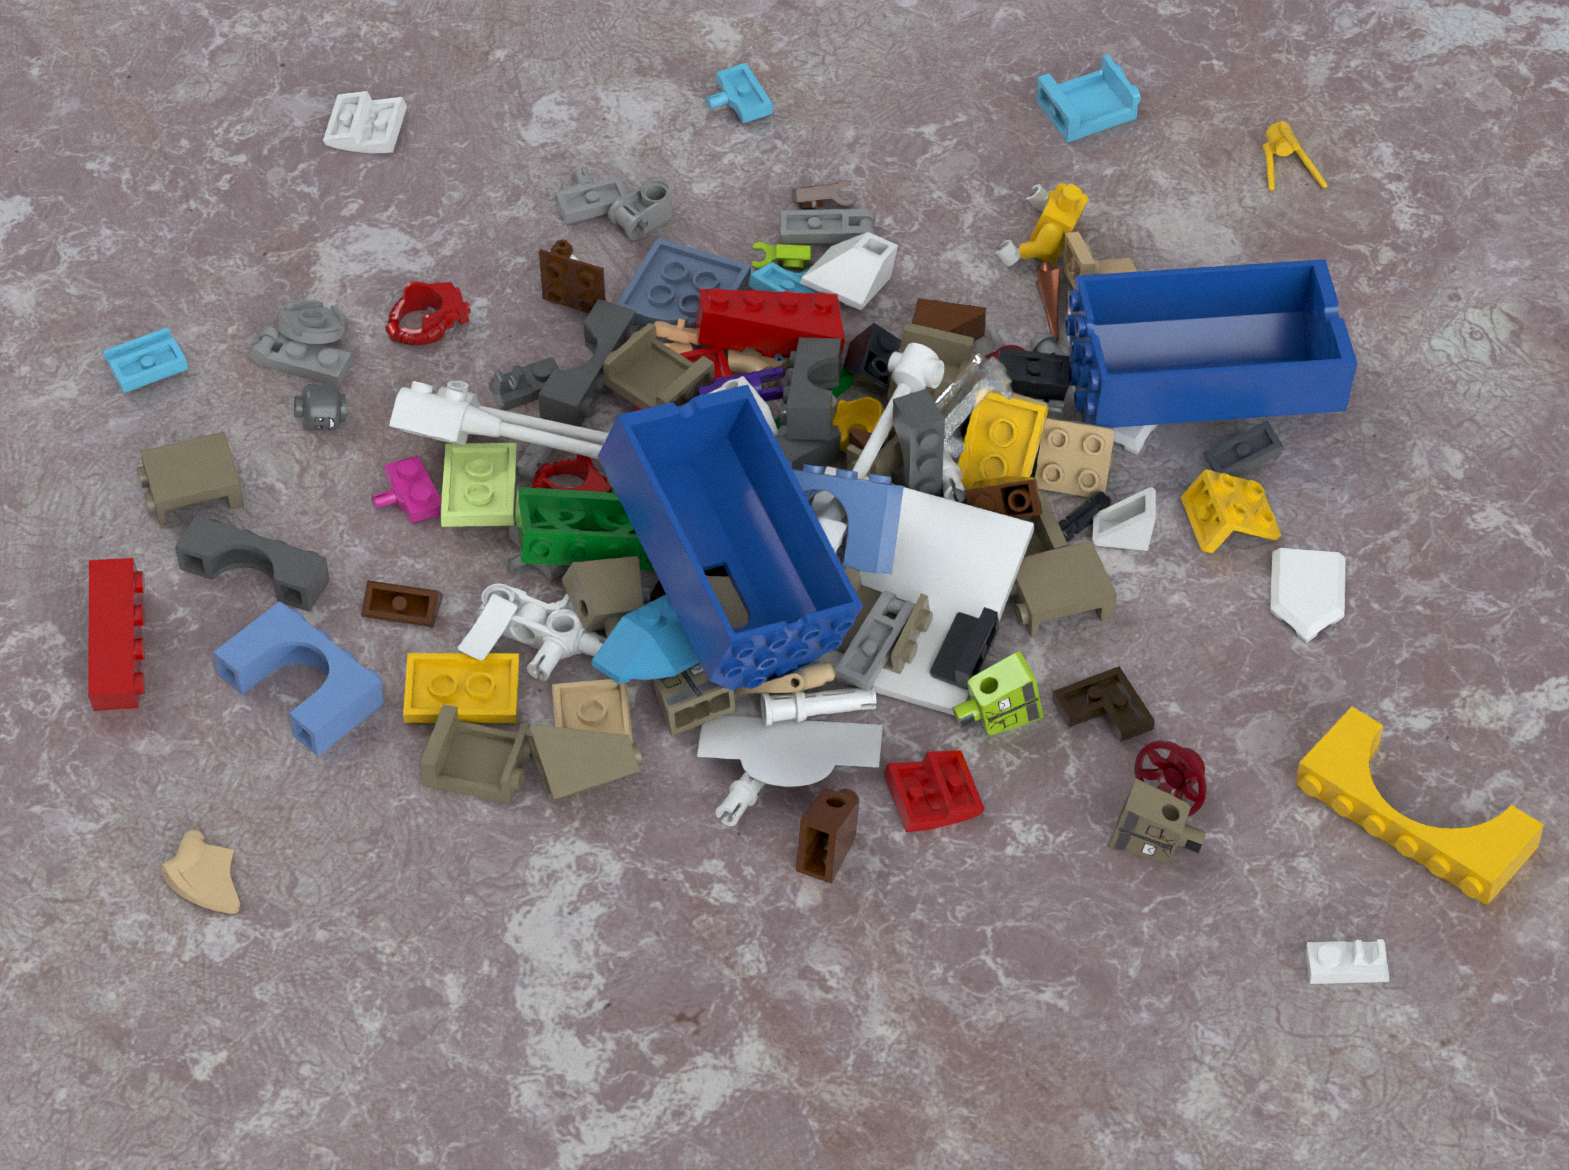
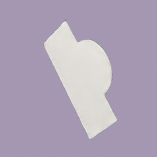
[697,716,883,787]

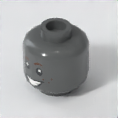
[294,384,346,430]

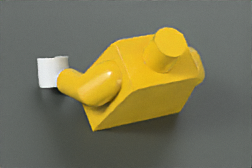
[995,183,1089,266]

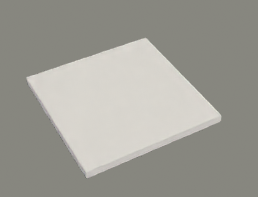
[810,466,1034,715]

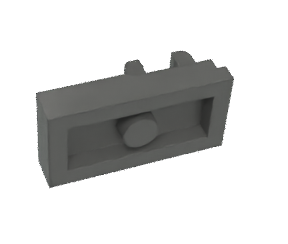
[488,357,560,411]
[1204,420,1284,477]

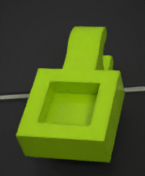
[752,242,812,270]

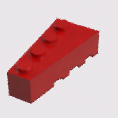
[695,288,845,358]
[88,558,145,711]

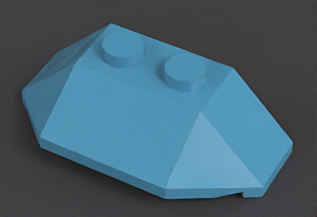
[591,595,700,684]

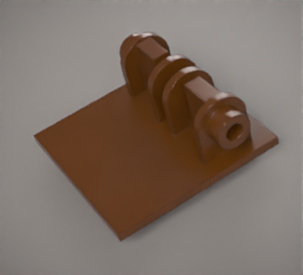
[539,239,606,314]

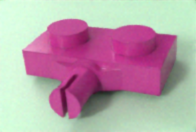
[371,456,442,524]

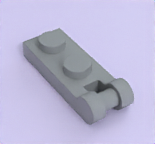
[780,209,876,244]
[249,326,353,387]
[835,590,915,691]

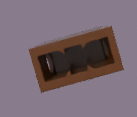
[796,788,859,884]

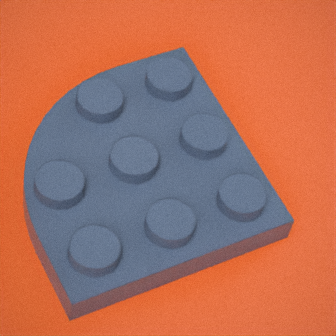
[616,237,751,328]

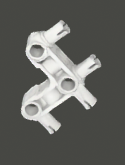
[462,583,653,681]

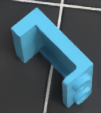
[1036,55,1141,143]

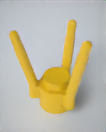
[1262,121,1327,191]

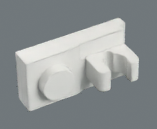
[1305,939,1390,984]

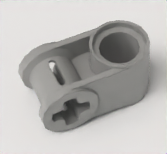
[608,179,673,240]

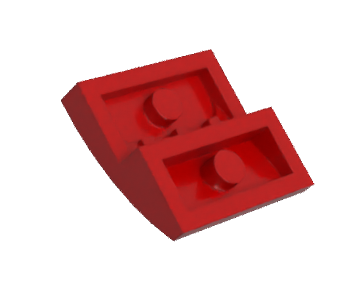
[884,750,984,832]

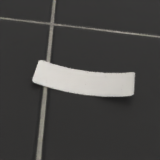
[458,594,517,661]

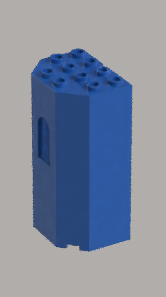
[1065,259,1357,428]
[598,385,863,690]

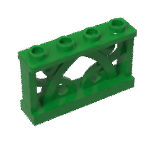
[514,487,655,571]

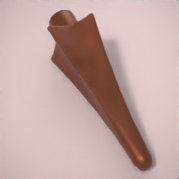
[1035,261,1061,342]

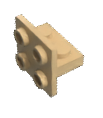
[1035,418,1115,497]

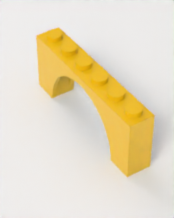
[1296,706,1544,906]

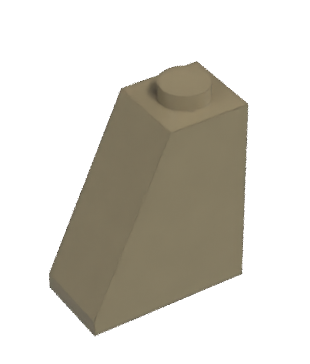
[525,725,643,804]

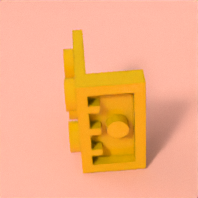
[1181,469,1281,554]

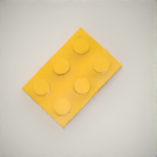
[958,389,1049,489]
[403,653,520,723]

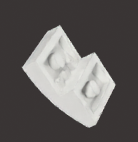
[323,91,407,153]

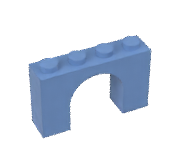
[788,461,904,574]
[213,601,384,756]

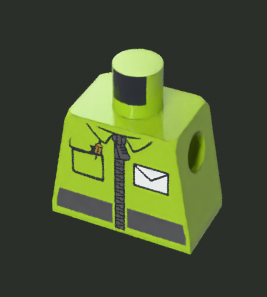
[952,651,1044,735]

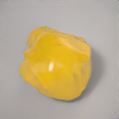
[833,397,888,453]

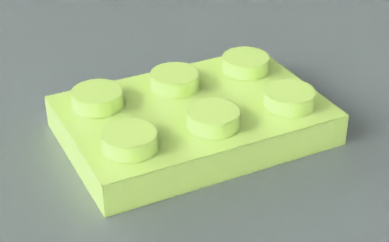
[441,443,517,527]

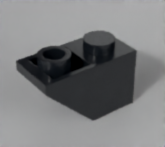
[843,323,902,395]

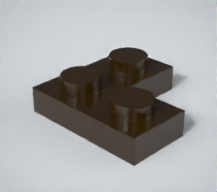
[1052,666,1155,742]

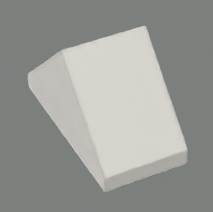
[1093,487,1156,551]

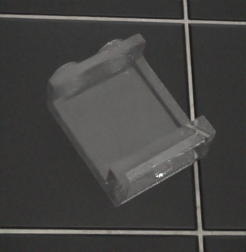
[935,352,1014,459]

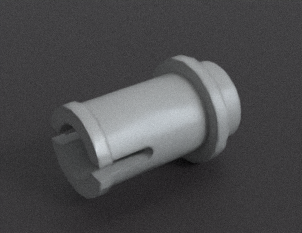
[1030,332,1071,364]

